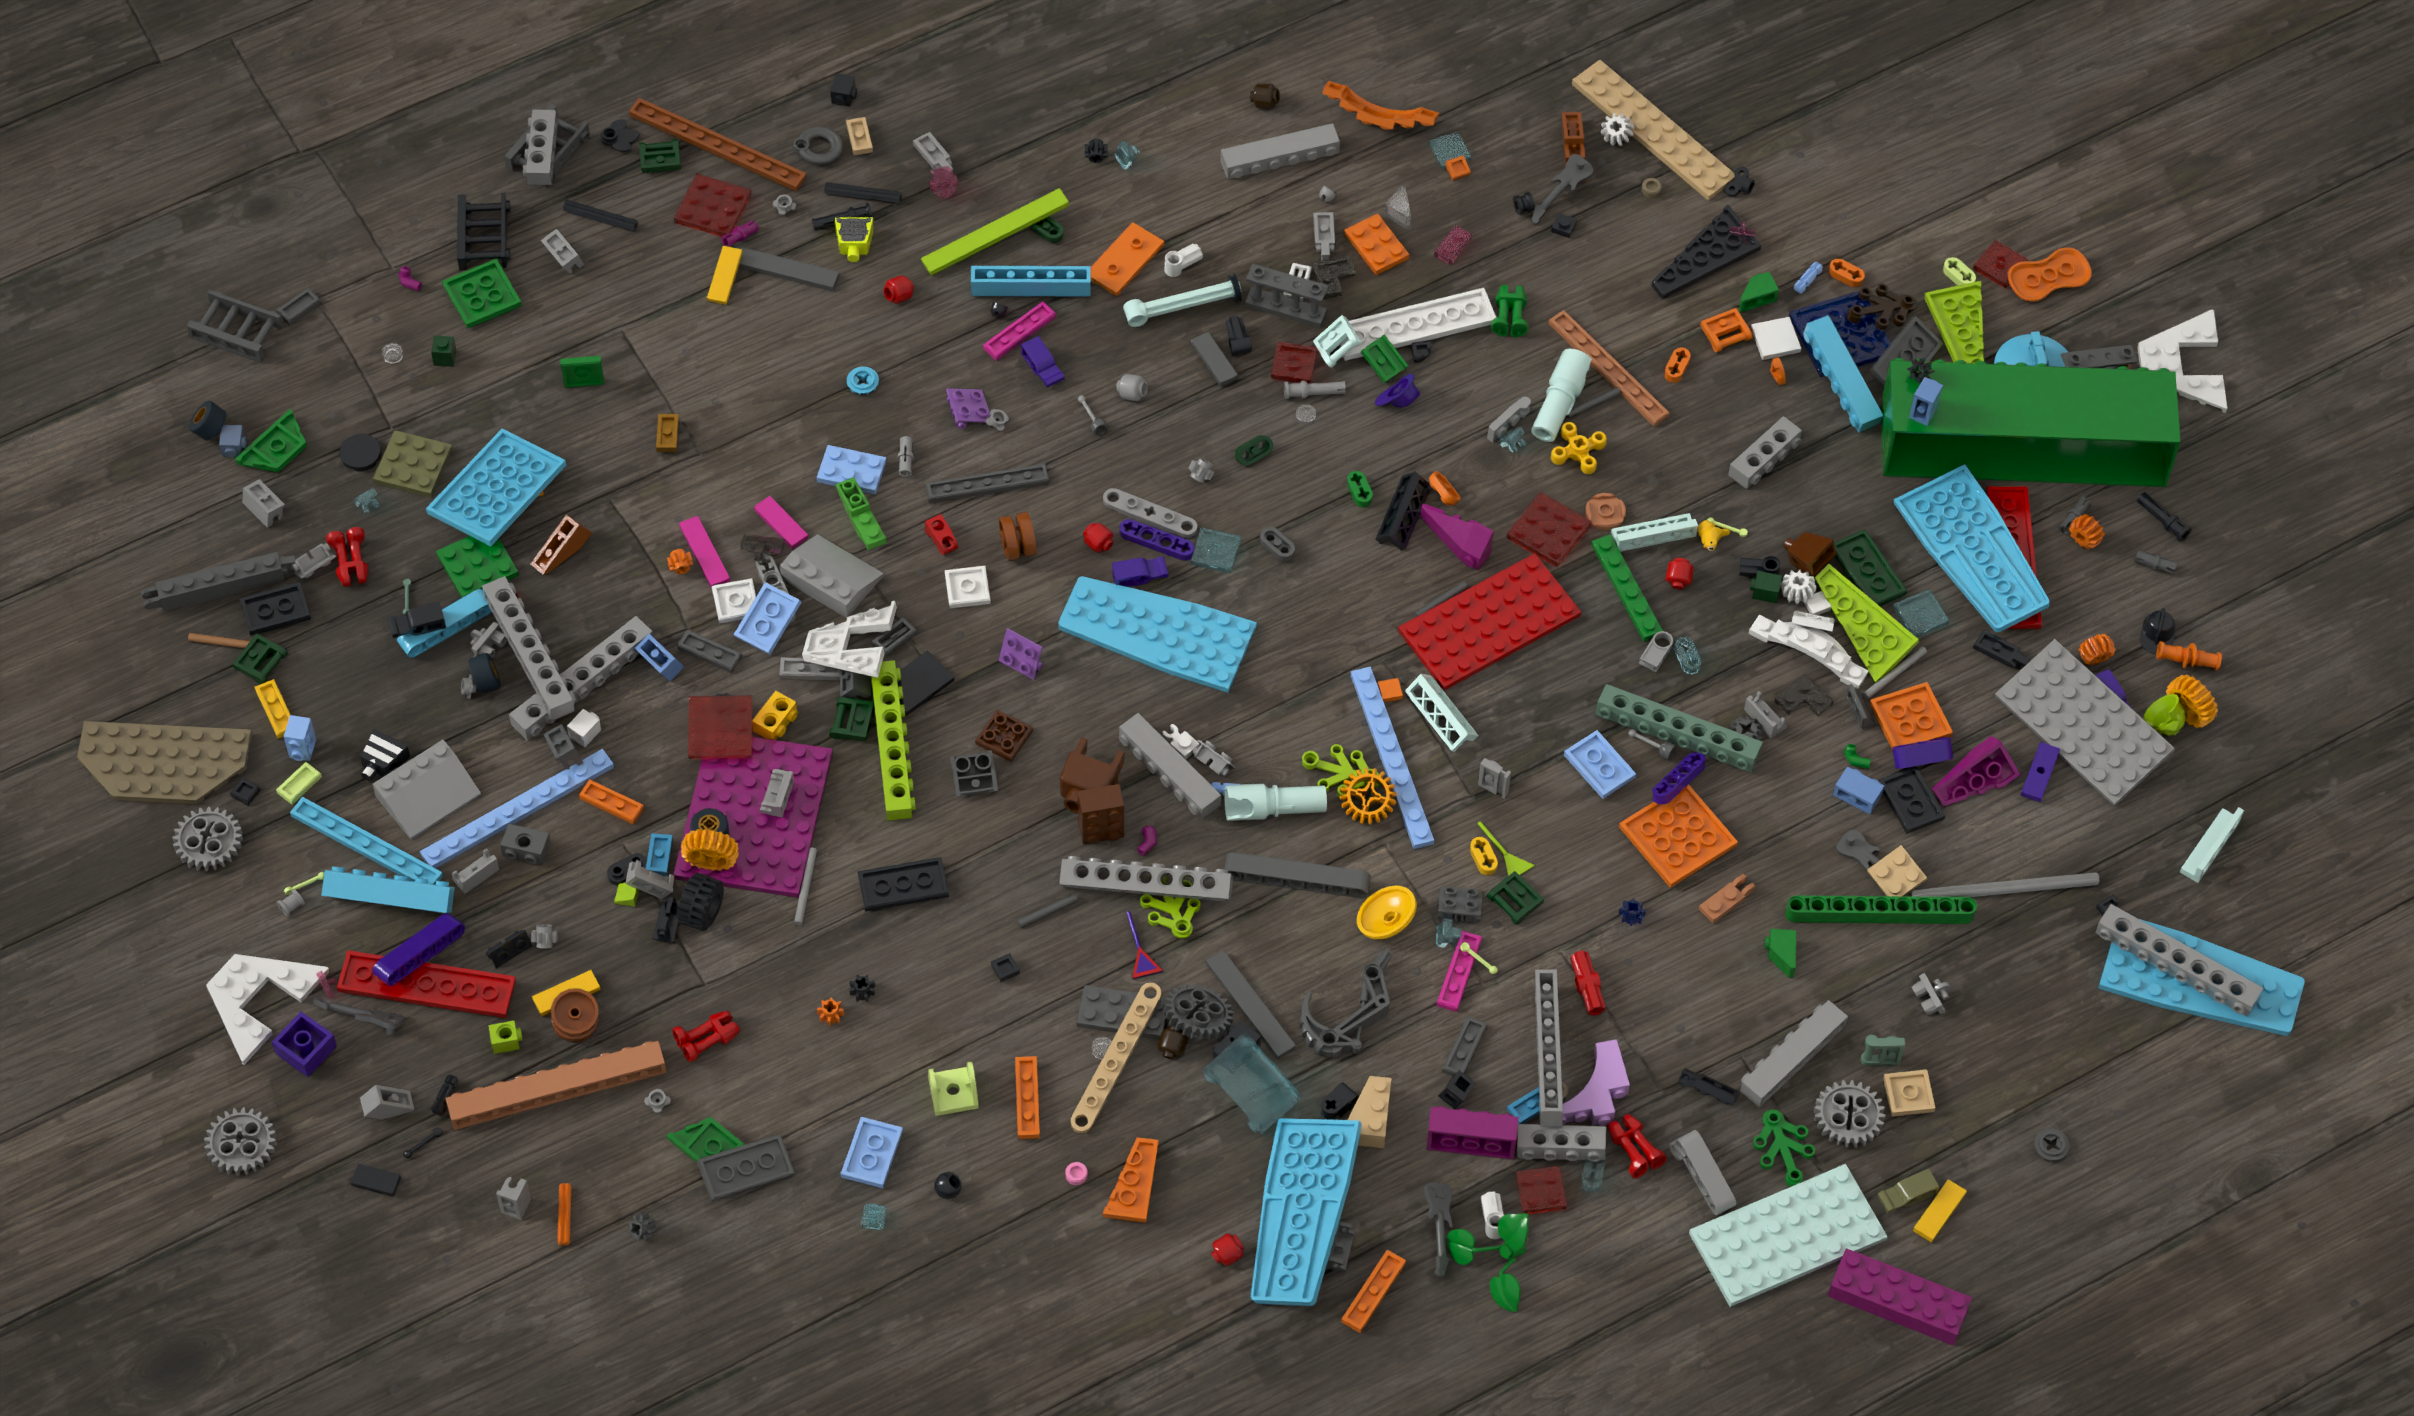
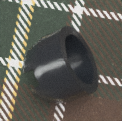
[991,302,1008,318]

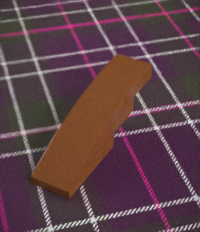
[1561,112,1587,182]

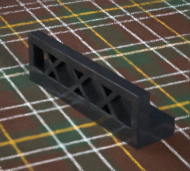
[1375,471,1431,551]

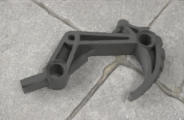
[1300,949,1393,1059]

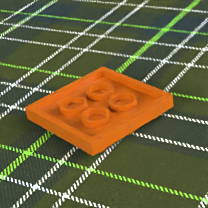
[1869,682,1953,750]

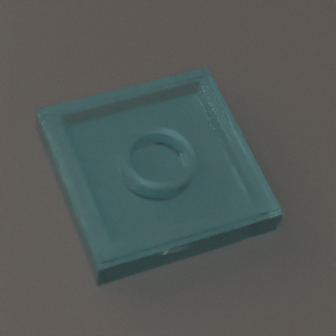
[1191,527,1241,573]
[1893,589,1950,637]

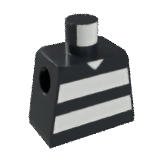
[360,729,410,781]

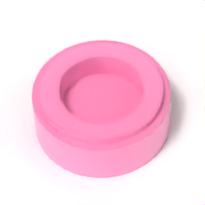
[1066,1162,1088,1185]

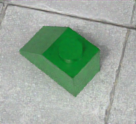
[1739,272,1779,312]
[1764,929,1796,978]

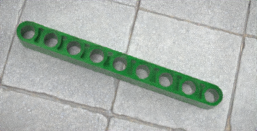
[1785,895,1977,924]

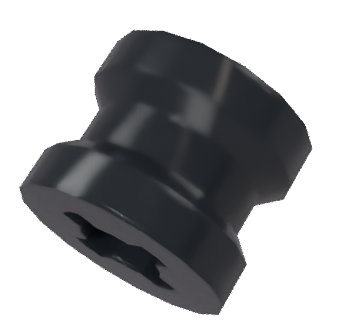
[1513,192,1535,215]

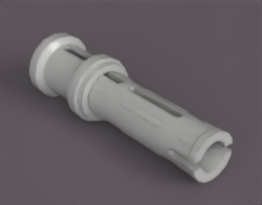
[1284,381,1346,400]

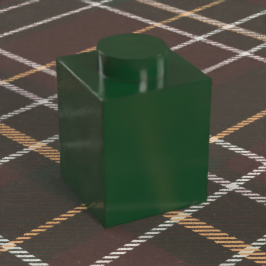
[431,336,457,367]
[1750,571,1782,603]

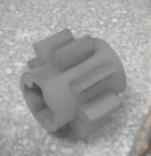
[1188,458,1215,483]
[531,924,558,948]

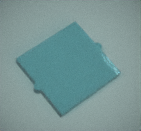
[1428,132,1471,169]

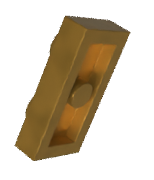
[656,414,679,452]

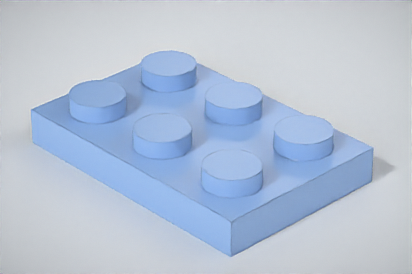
[817,445,887,495]
[734,582,802,655]
[1564,730,1636,799]
[841,1117,903,1188]

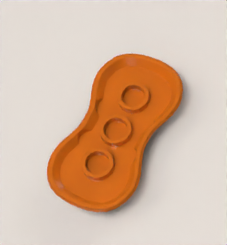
[2008,247,2092,301]

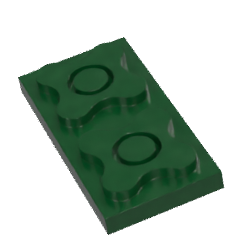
[1834,529,1907,606]

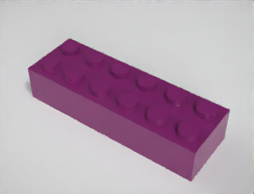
[1828,1248,1972,1346]

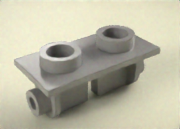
[291,543,336,578]
[1192,739,1235,777]

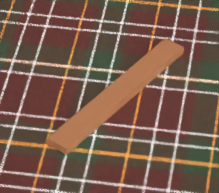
[1548,310,1670,427]

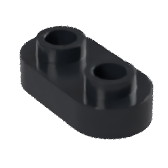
[607,853,647,886]

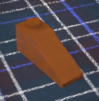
[530,514,592,575]

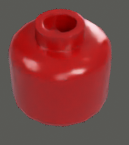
[883,275,914,304]
[1083,523,1114,553]
[1665,558,1694,590]
[1211,1233,1245,1266]

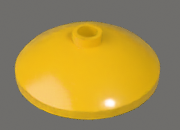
[1357,886,1417,939]

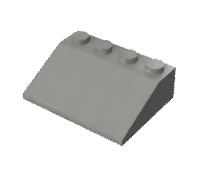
[780,534,884,618]
[373,740,481,840]

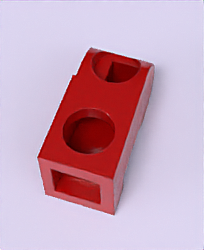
[924,514,958,555]

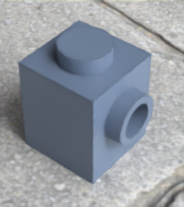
[219,425,247,458]

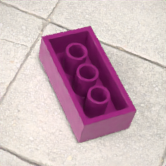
[1426,1106,1518,1160]

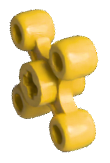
[1551,422,1607,475]

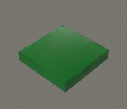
[560,355,605,388]

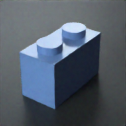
[1909,377,1943,426]
[635,634,684,682]
[1833,766,1884,814]

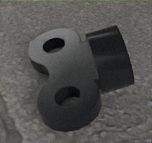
[1725,167,1755,197]

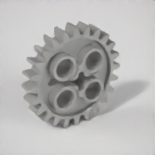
[172,806,243,871]
[1814,1080,1885,1148]
[204,1107,277,1176]

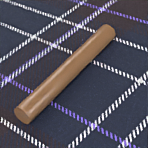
[188,633,250,649]

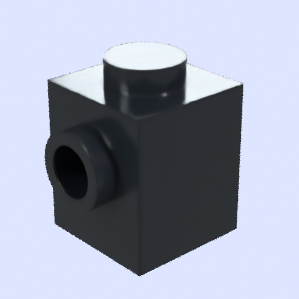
[830,73,857,106]

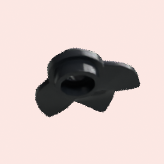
[600,119,640,152]

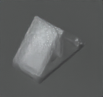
[1384,186,1411,229]

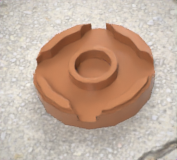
[1585,493,1626,531]

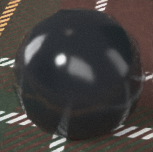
[934,1171,962,1200]

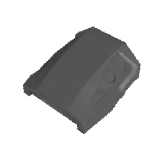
[950,750,998,797]

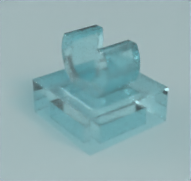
[1114,141,1140,169]
[1498,426,1526,453]
[353,487,379,513]
[1436,918,1461,948]
[861,1203,887,1230]

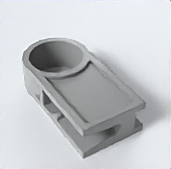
[1639,631,1673,672]

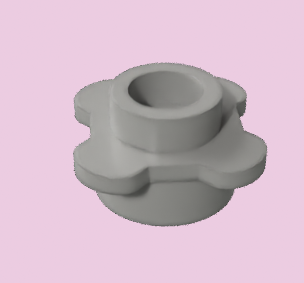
[773,195,796,215]
[986,409,1009,431]
[461,674,476,699]
[644,1089,671,1113]

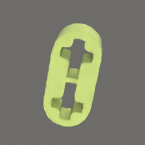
[1943,257,1976,286]

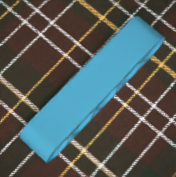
[397,589,492,658]

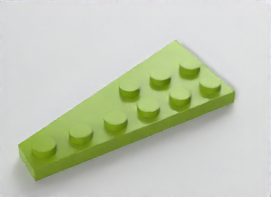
[1924,281,1984,363]
[1815,564,1919,683]

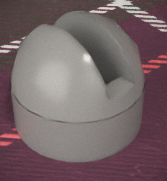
[1319,186,1337,202]

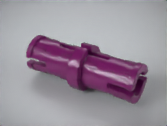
[721,220,759,247]

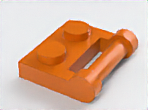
[1700,308,1752,353]

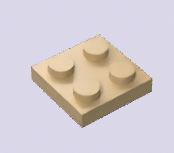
[1867,845,1927,896]
[1883,1070,1935,1117]

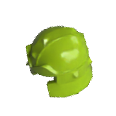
[2143,694,2186,736]

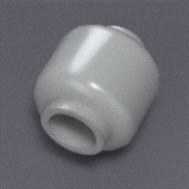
[1116,374,1148,401]

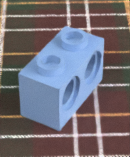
[284,715,316,761]

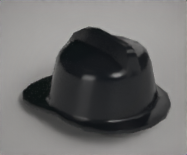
[2140,608,2176,655]

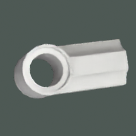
[1164,244,1203,277]
[1481,1191,1504,1239]

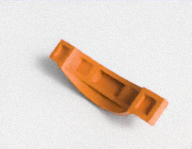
[1322,81,1439,130]

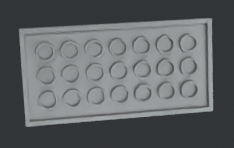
[1995,639,2175,807]

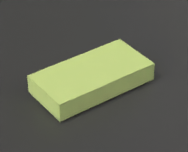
[276,762,322,805]

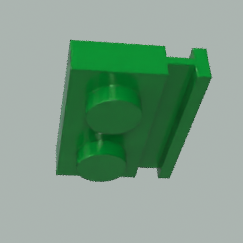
[1361,334,1408,384]

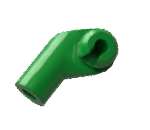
[1844,744,1871,769]

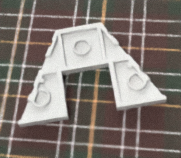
[2137,310,2227,413]
[802,601,897,677]
[206,954,330,1065]

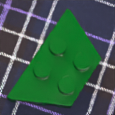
[235,409,307,473]
[666,1117,744,1163]

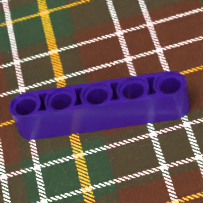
[372,913,465,986]

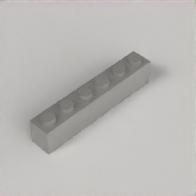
[1221,123,1340,179]
[1119,713,1221,820]
[1740,1000,1848,1108]

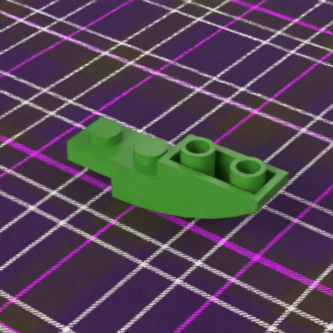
[835,477,887,550]

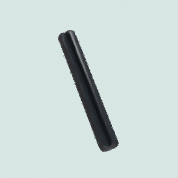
[824,182,902,203]
[563,200,638,231]

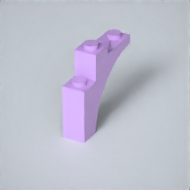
[1562,1039,1630,1126]

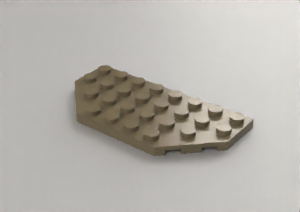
[77,721,252,804]

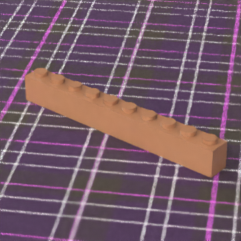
[446,1041,666,1130]

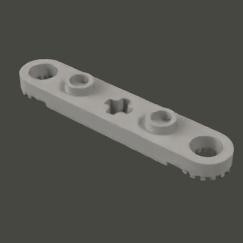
[1103,488,1197,539]

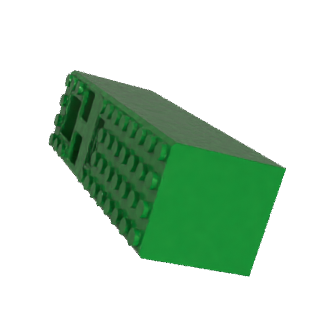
[1881,358,2180,487]

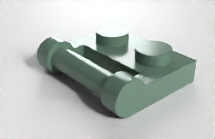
[1860,1035,1905,1066]

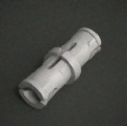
[897,436,914,477]

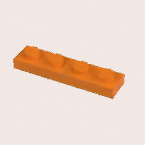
[1015,1056,1040,1139]
[1341,1250,1406,1333]

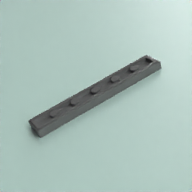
[727,244,839,291]
[926,464,1049,503]
[1205,950,1296,1059]

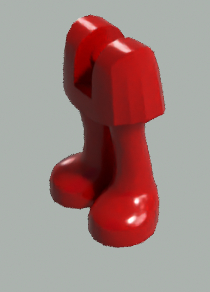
[326,527,368,587]
[672,1010,741,1063]
[1608,1114,1667,1179]

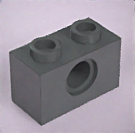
[500,824,551,865]

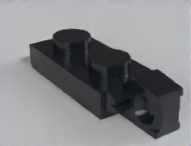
[1973,630,2031,670]
[1678,1068,1740,1105]

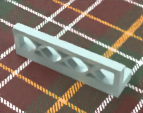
[1611,513,1698,552]
[1405,674,1479,752]
[2180,807,2244,883]

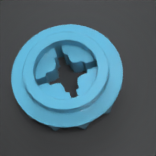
[847,367,879,395]

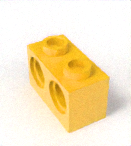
[752,690,798,740]

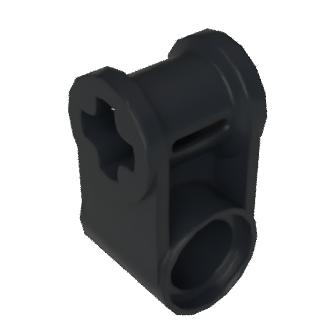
[1320,1082,1359,1120]

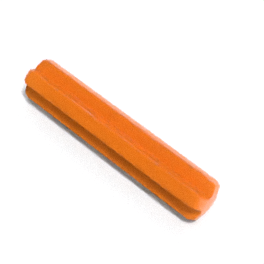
[558,1183,571,1246]

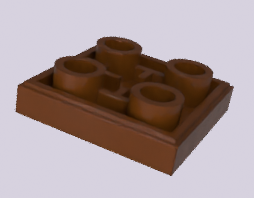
[975,710,1033,762]

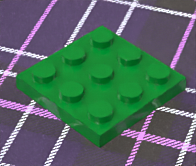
[442,259,522,329]
[436,536,519,598]

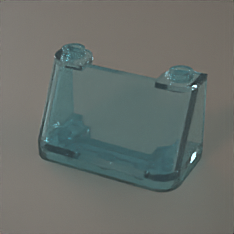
[1203,1031,1302,1134]

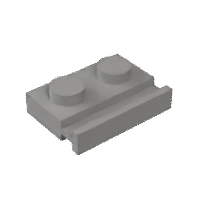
[1478,758,1511,799]

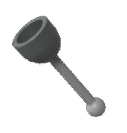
[1078,395,1108,436]
[1628,729,1677,760]

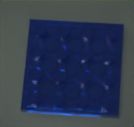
[1789,291,1891,378]

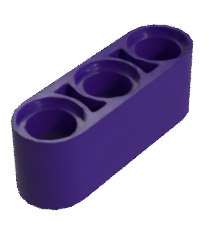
[1892,737,1953,769]

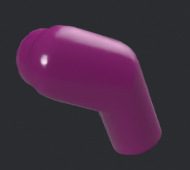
[398,266,422,292]
[1137,826,1157,856]

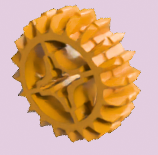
[2166,674,2218,728]
[1340,768,1397,825]
[681,829,739,872]

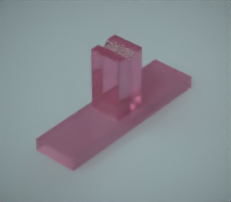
[1729,221,1756,236]
[316,971,336,999]

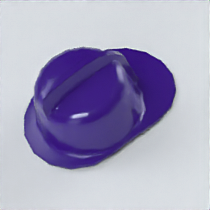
[1375,374,1420,408]

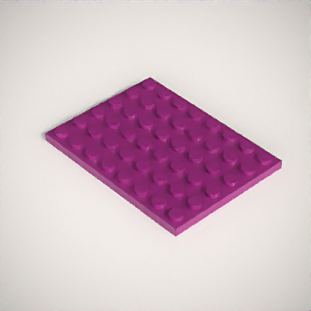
[673,730,833,898]

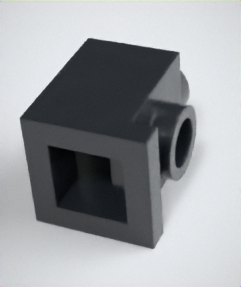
[1438,1070,1476,1109]

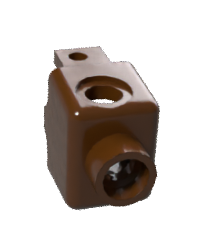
[1060,737,1124,814]

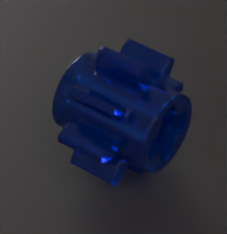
[1619,898,1646,926]

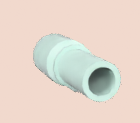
[1531,349,1592,442]
[1224,784,1327,821]

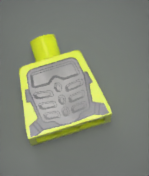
[835,217,873,262]

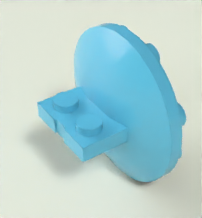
[1994,331,2068,367]

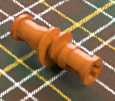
[2156,641,2222,671]

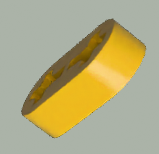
[1470,837,1498,876]

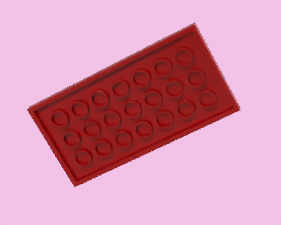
[1398,553,1581,691]

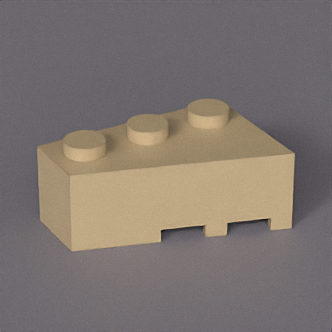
[1348,1076,1391,1148]

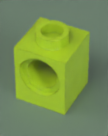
[489,1021,523,1054]

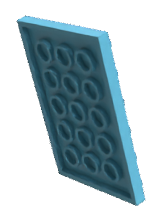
[426,429,566,546]

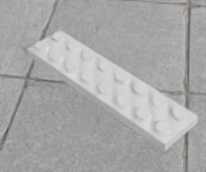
[1339,288,1496,361]

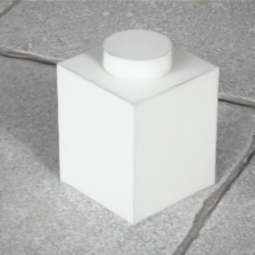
[567,709,601,747]

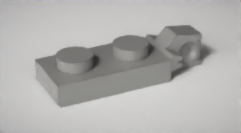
[913,132,954,179]
[1313,212,1335,262]

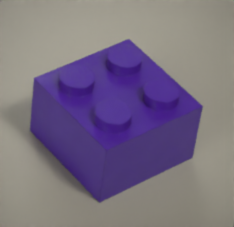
[272,1011,337,1077]

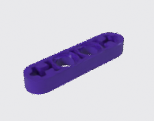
[1119,519,1194,561]
[1652,752,1706,804]

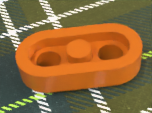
[1429,471,1461,506]

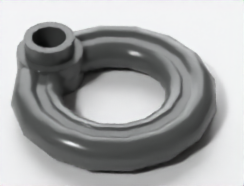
[793,127,843,165]

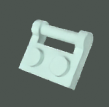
[1313,315,1361,368]

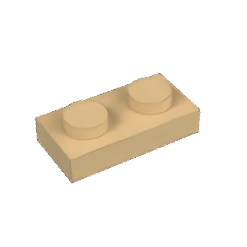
[846,117,873,155]

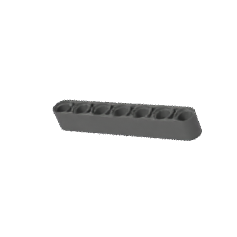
[1224,852,1371,898]

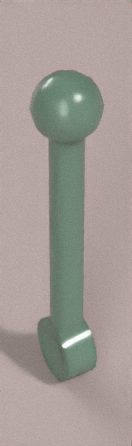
[403,579,411,614]

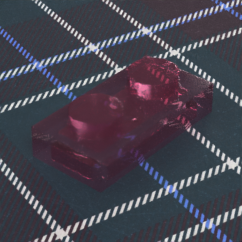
[1434,225,1472,265]

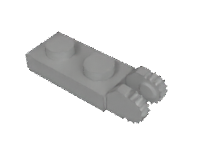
[1487,397,1531,443]

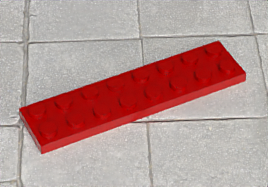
[1986,486,2042,629]
[337,950,516,1018]

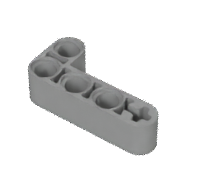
[1670,1130,1736,1216]

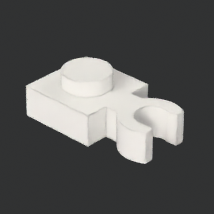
[1162,724,1200,760]

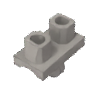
[470,622,507,659]
[1912,973,1950,1015]

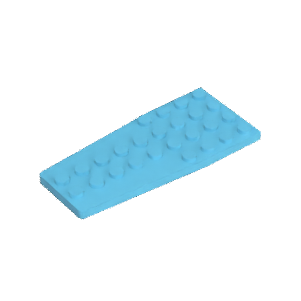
[1894,464,2049,632]
[1058,576,1257,693]
[2098,919,2305,1036]
[1251,1118,1362,1306]

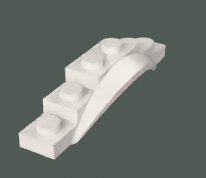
[1749,615,1869,689]

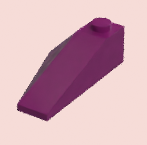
[1420,504,1494,570]
[1932,736,2021,806]

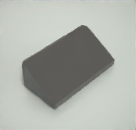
[1846,684,1875,729]

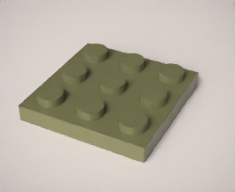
[373,430,452,498]

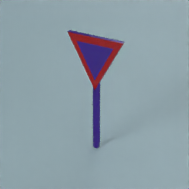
[1127,911,1163,979]

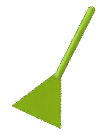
[1478,821,1535,876]

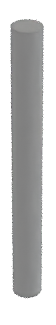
[1863,646,1927,700]
[794,847,817,926]

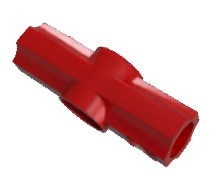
[1570,950,1606,1016]

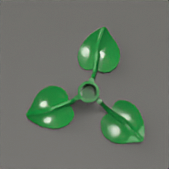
[1446,1213,1529,1312]

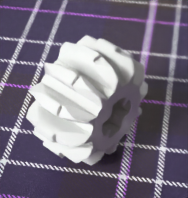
[1601,113,1634,146]
[1781,569,1816,604]

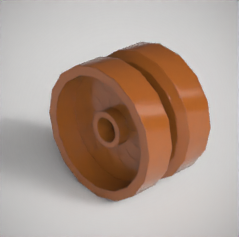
[998,511,1037,561]
[551,988,599,1042]

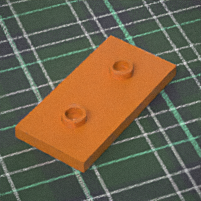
[1091,222,1164,297]

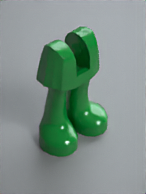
[1491,285,1529,338]

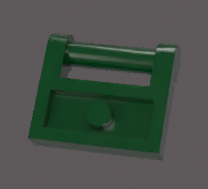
[639,139,681,173]
[232,633,288,684]
[829,697,874,741]
[1487,871,1544,925]

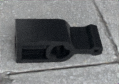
[387,601,446,638]

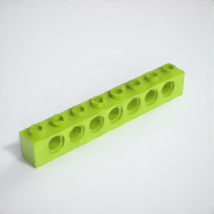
[871,660,916,821]

